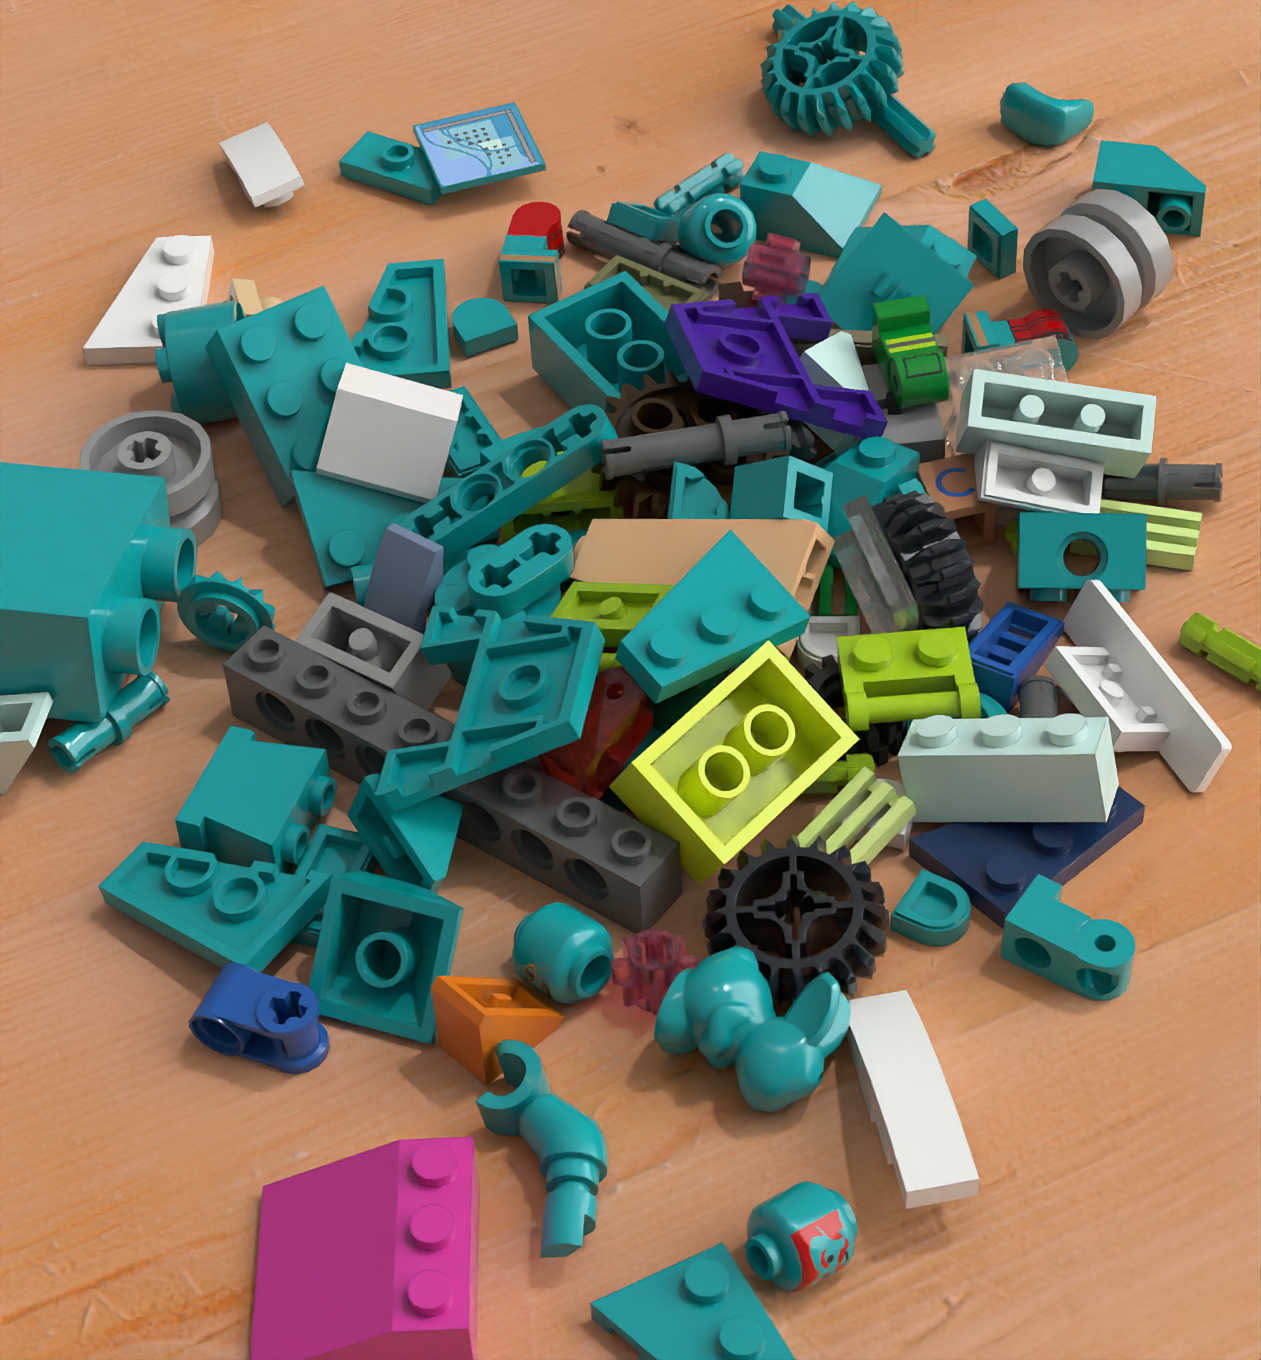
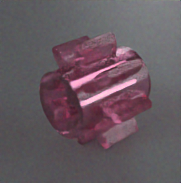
[742,233,811,305]
[611,927,698,1015]

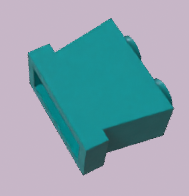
[175,725,337,874]

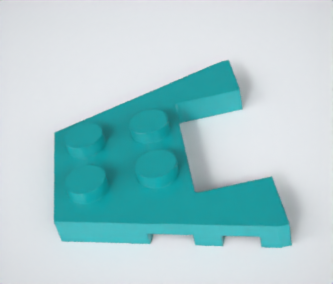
[374,605,605,813]

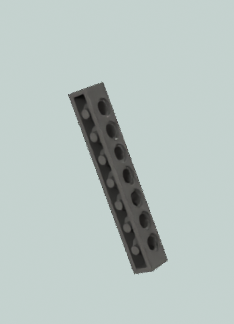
[223,626,682,937]

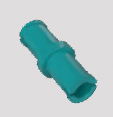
[48,671,170,773]

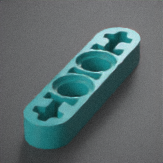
[401,404,618,564]

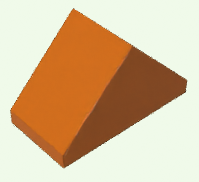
[431,976,565,1086]

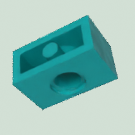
[1016,512,1147,602]

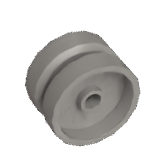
[1023,189,1173,339]
[80,410,222,547]

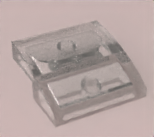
[832,495,919,634]

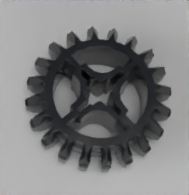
[858,491,984,644]
[703,833,890,1011]

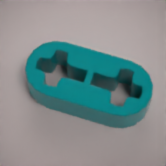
[467,524,574,618]

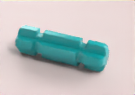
[653,153,744,219]

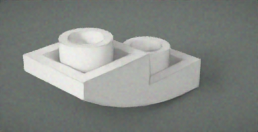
[219,122,305,208]

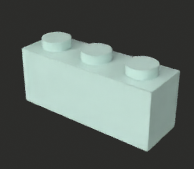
[955,369,1157,479]
[898,713,1119,822]

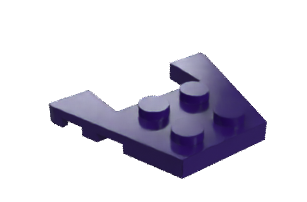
[664,293,888,439]

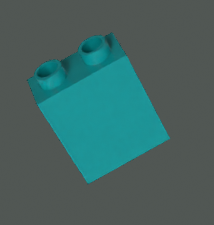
[0,462,197,723]

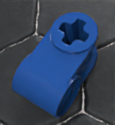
[189,962,330,1074]

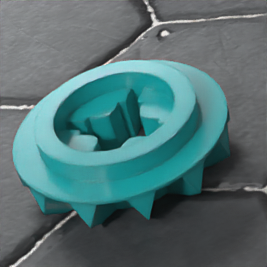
[177,571,276,652]

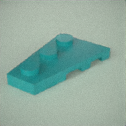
[289,470,500,590]
[98,841,333,972]

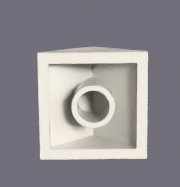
[316,363,463,504]

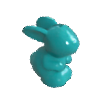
[654,946,851,1112]

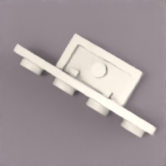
[1044,580,1232,793]

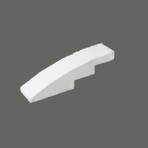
[846,990,979,1209]

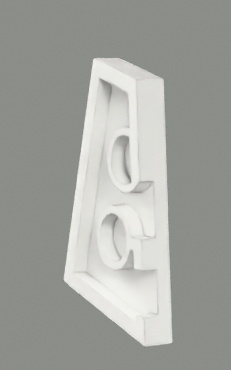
[82,235,214,366]

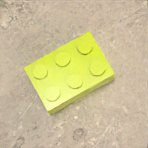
[609,640,859,886]

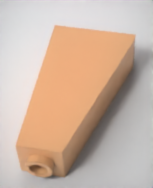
[570,519,835,658]

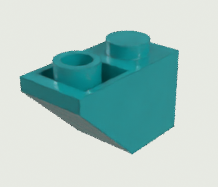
[1092,140,1206,237]
[730,456,833,532]

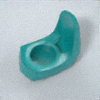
[1000,82,1094,146]

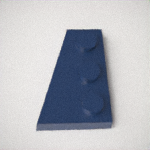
[909,786,1145,929]

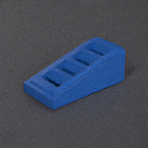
[968,602,1065,714]

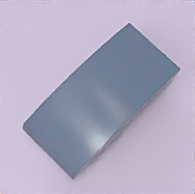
[364,523,444,634]

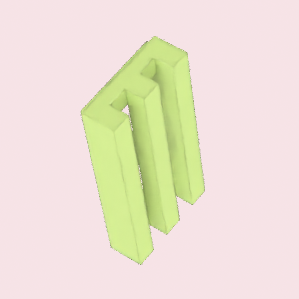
[1070,499,1203,571]
[796,766,917,896]

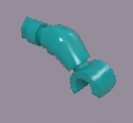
[476,1039,608,1258]

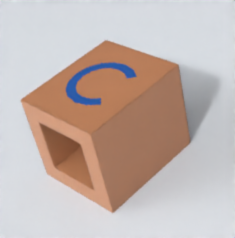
[917,454,997,551]

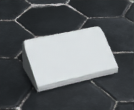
[974,440,1104,513]

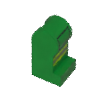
[872,295,949,410]

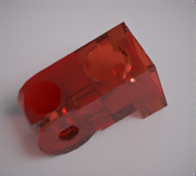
[535,667,654,800]

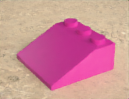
[250,1137,480,1360]

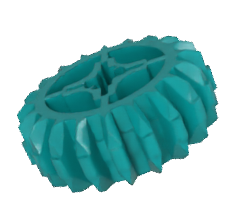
[760,1,904,137]

